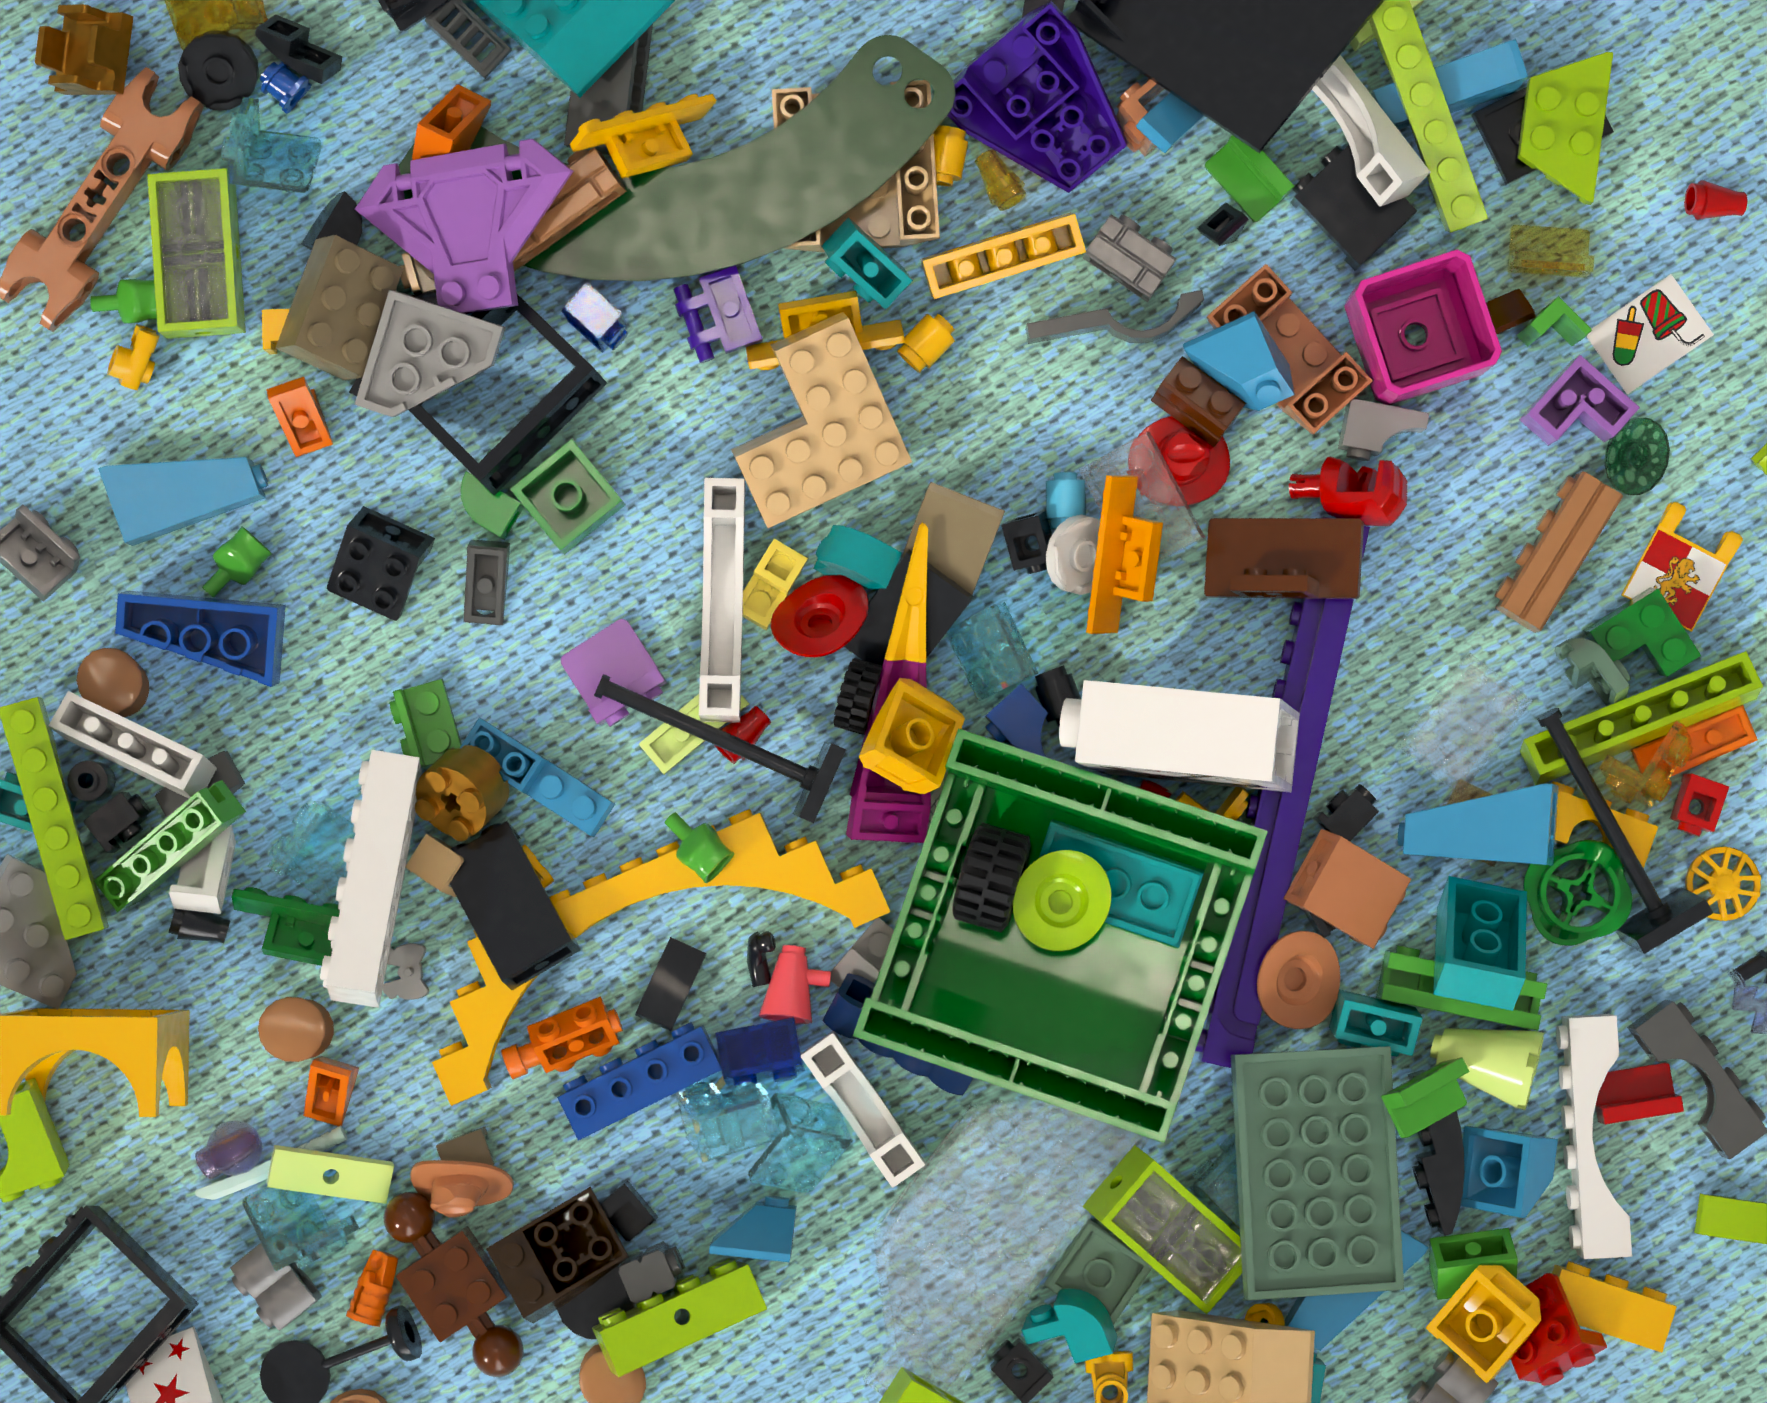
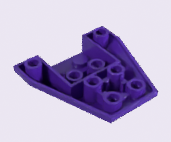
[948,1,1128,193]

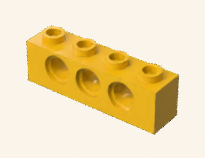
[920,212,1086,299]

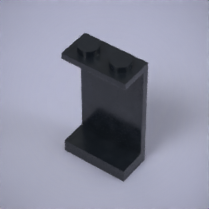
[450,821,581,990]

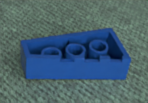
[115,591,286,687]

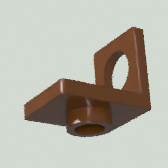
[1486,289,1536,334]

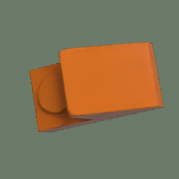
[266,377,333,457]

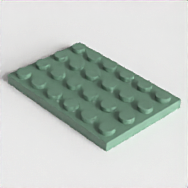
[1231,1046,1404,1300]

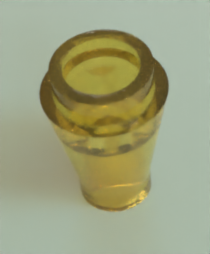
[975,149,1026,211]

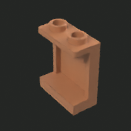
[1283,829,1411,949]

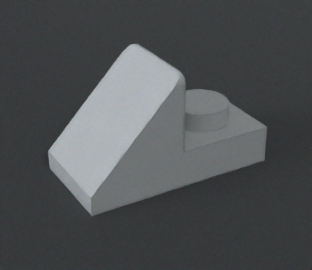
[831,918,894,988]

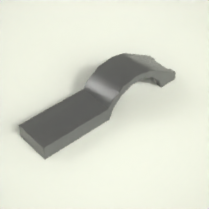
[1025,290,1204,344]

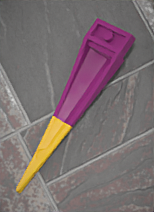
[846,522,931,843]

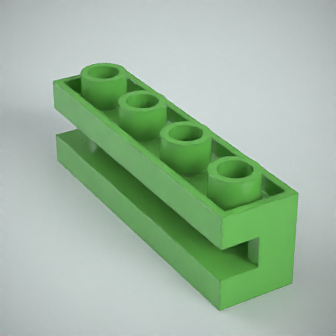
[94,780,246,913]
[1376,945,1547,1031]

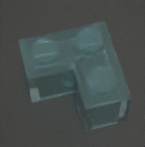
[676,1082,779,1163]

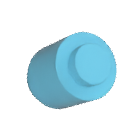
[1046,472,1086,530]

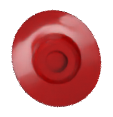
[1129,416,1230,506]
[770,575,869,657]

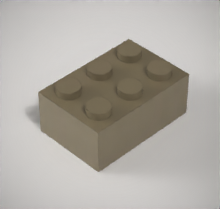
[276,235,404,380]

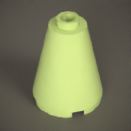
[1430,1028,1544,1110]

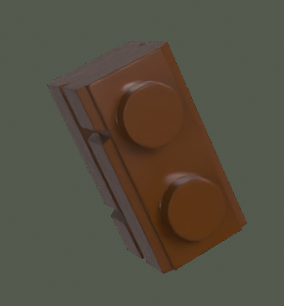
[1151,356,1246,447]

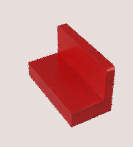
[1595,1062,1684,1125]

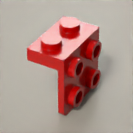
[1511,1273,1607,1386]

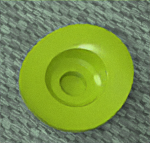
[1012,850,1111,951]

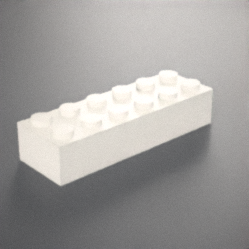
[320,749,422,1008]

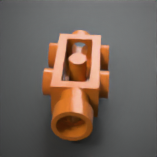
[501,996,623,1079]

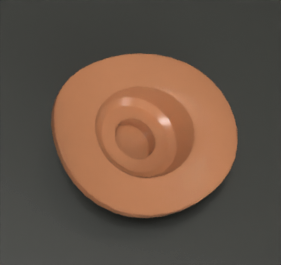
[1257,931,1340,1029]
[410,1160,514,1218]

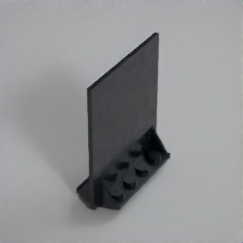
[1068,0,1383,153]

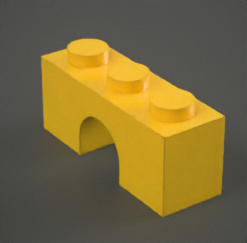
[1551,781,1659,869]

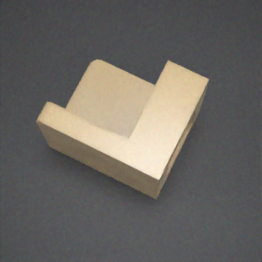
[405,833,464,897]

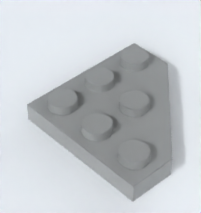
[354,290,506,417]
[0,854,77,1010]

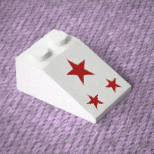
[126,1326,224,1403]

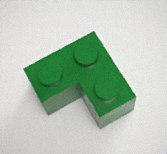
[1583,587,1701,677]

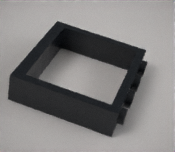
[409,294,607,496]
[0,1205,199,1403]

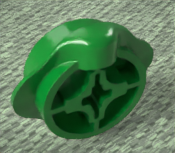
[1523,840,1632,946]

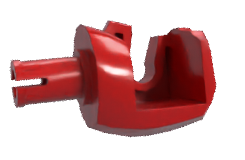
[1289,456,1408,526]

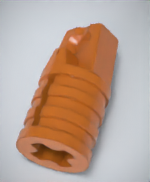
[346,1250,398,1327]

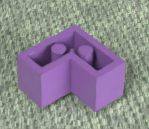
[1519,355,1640,446]

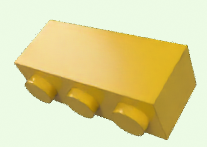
[1552,1261,1677,1353]

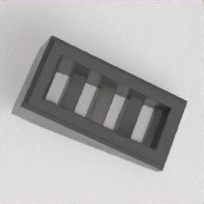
[425,0,512,79]

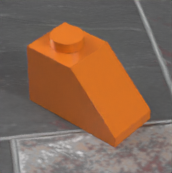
[412,84,491,160]

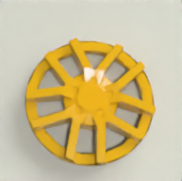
[1685,847,1761,921]

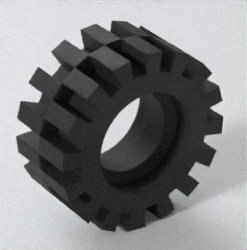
[834,658,882,735]

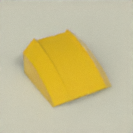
[859,678,965,794]
[1426,1265,1541,1383]

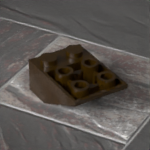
[486,1187,629,1323]

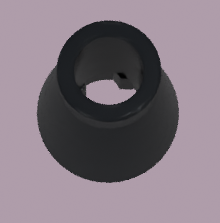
[168,909,230,943]

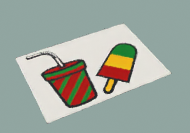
[1586,274,1714,395]

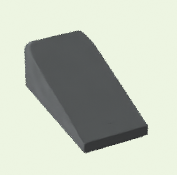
[463,540,510,625]

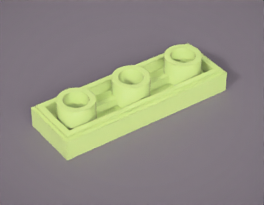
[267,1145,394,1204]

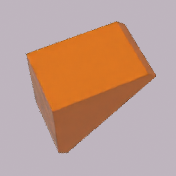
[303,1056,359,1126]

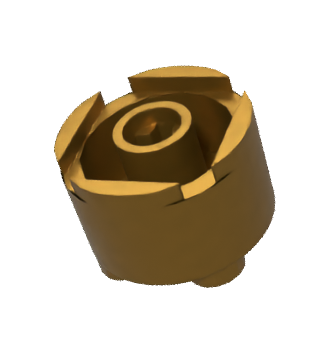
[414,745,510,841]

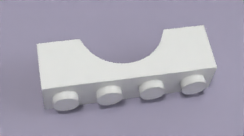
[800,1031,925,1188]

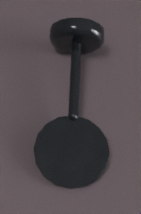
[260,1305,422,1403]

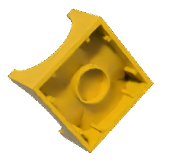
[0,1008,190,1117]

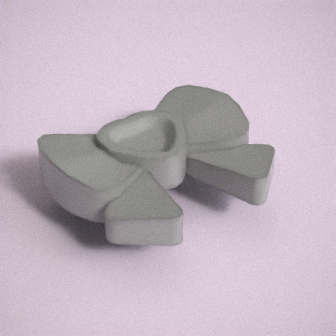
[382,943,429,1000]

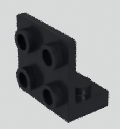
[327,506,435,621]

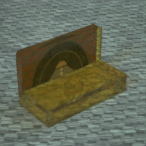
[1508,225,1594,278]

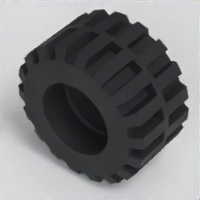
[952,822,1031,933]

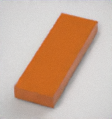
[1631,705,1758,786]

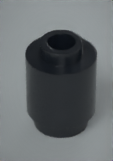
[1034,665,1081,727]
[67,761,116,801]

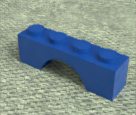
[985,683,1106,777]

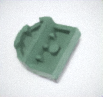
[1555,638,1631,706]

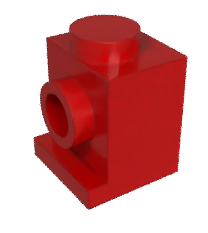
[1669,773,1729,837]

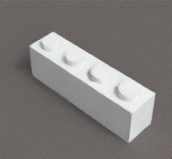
[48,691,217,798]

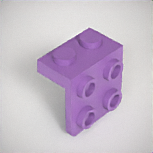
[561,619,667,727]

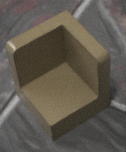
[436,1126,494,1166]

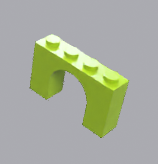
[0,1078,70,1203]

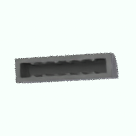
[564,24,653,155]

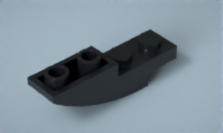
[1408,1070,1465,1236]

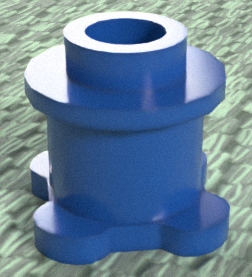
[260,62,312,114]

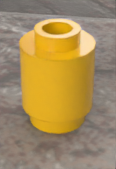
[933,125,968,187]
[897,314,955,373]

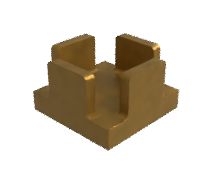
[35,4,134,95]

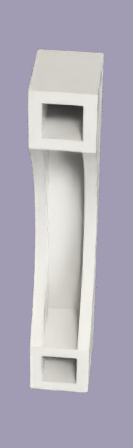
[1312,55,1430,207]
[699,478,745,723]
[1556,1014,1632,1259]

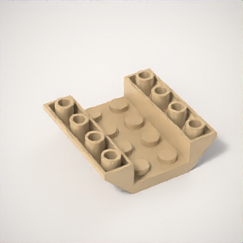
[772,80,940,252]

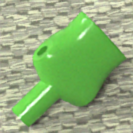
[90,279,157,324]
[202,526,272,598]
[665,812,734,883]

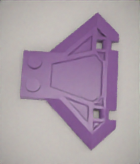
[355,139,574,314]

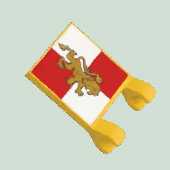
[1621,502,1743,632]

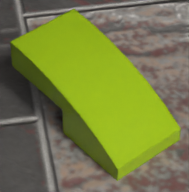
[1694,1193,1767,1244]

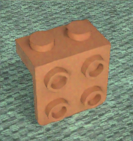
[1116,78,1164,156]

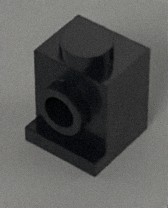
[1001,510,1052,574]
[1313,784,1379,841]
[83,792,151,853]
[990,1338,1054,1403]

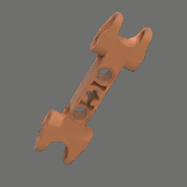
[0,67,204,332]

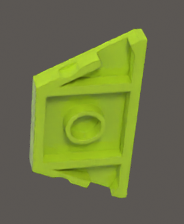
[1517,52,1613,205]

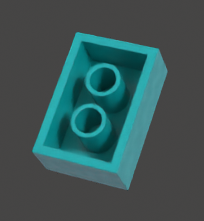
[1433,876,1527,1011]

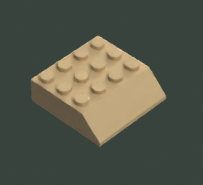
[1147,1310,1315,1403]

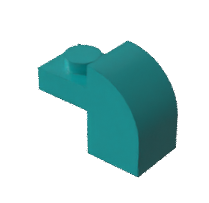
[813,525,902,589]
[1021,1288,1118,1363]

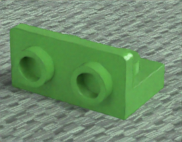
[389,679,462,768]

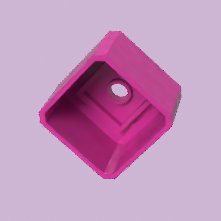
[1344,249,1502,405]

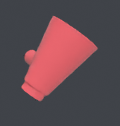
[759,945,831,1024]

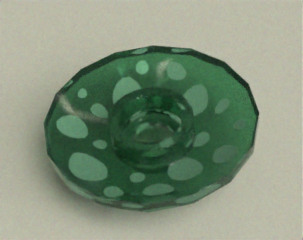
[1604,417,1670,495]

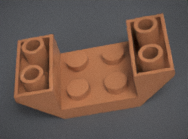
[1206,264,1373,435]

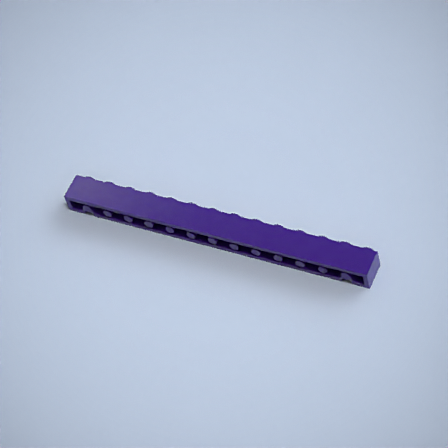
[1195,516,1370,1068]

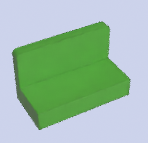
[1205,135,1294,222]
[1516,296,1592,347]
[1381,1057,1470,1138]

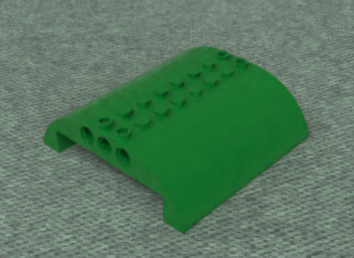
[853,728,1268,1143]

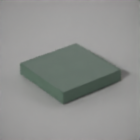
[1044,1218,1152,1325]

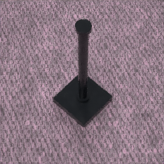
[594,674,846,823]
[1537,708,1713,954]

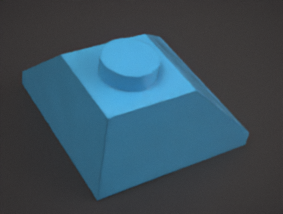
[1183,311,1294,411]
[1460,1126,1558,1218]
[709,1196,797,1262]

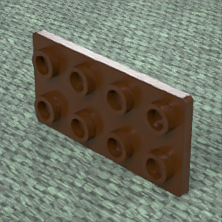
[1204,518,1364,599]

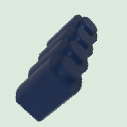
[822,973,973,1096]

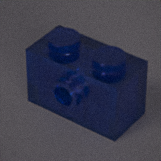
[715,1017,805,1090]

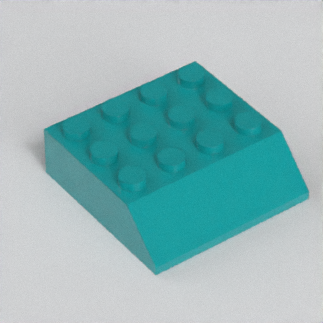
[473,0,675,98]

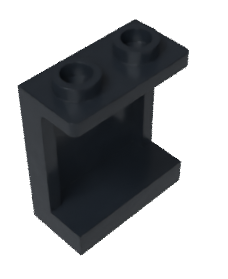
[1291,145,1417,271]

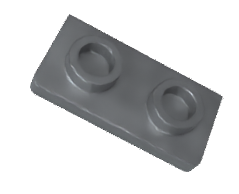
[0,504,80,602]

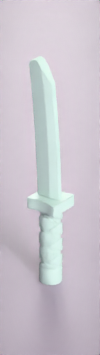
[195,1126,347,1200]

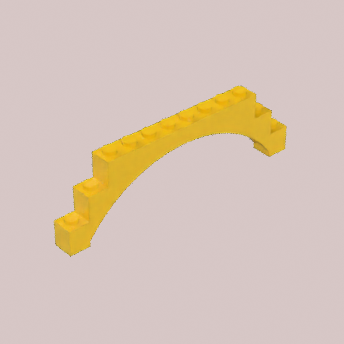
[432,809,891,1106]

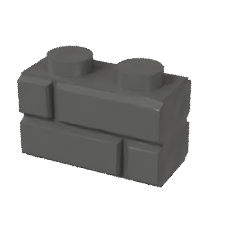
[618,1241,685,1304]

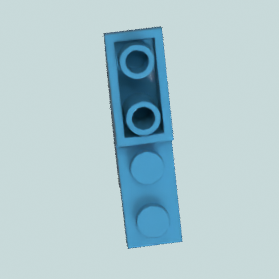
[460,717,615,837]

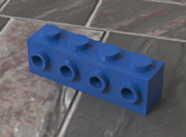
[557,1022,724,1141]

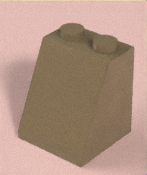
[900,482,1005,605]

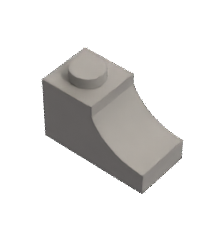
[1338,399,1429,461]

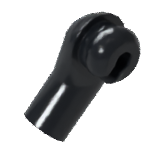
[747,931,776,987]

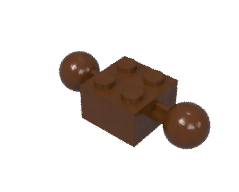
[383,1192,524,1377]

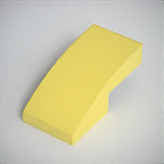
[742,539,808,630]

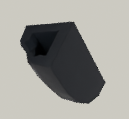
[301,191,362,250]

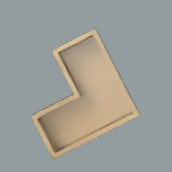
[731,312,912,528]

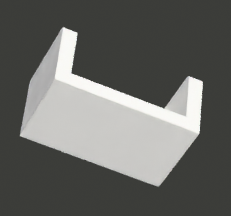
[169,825,236,914]

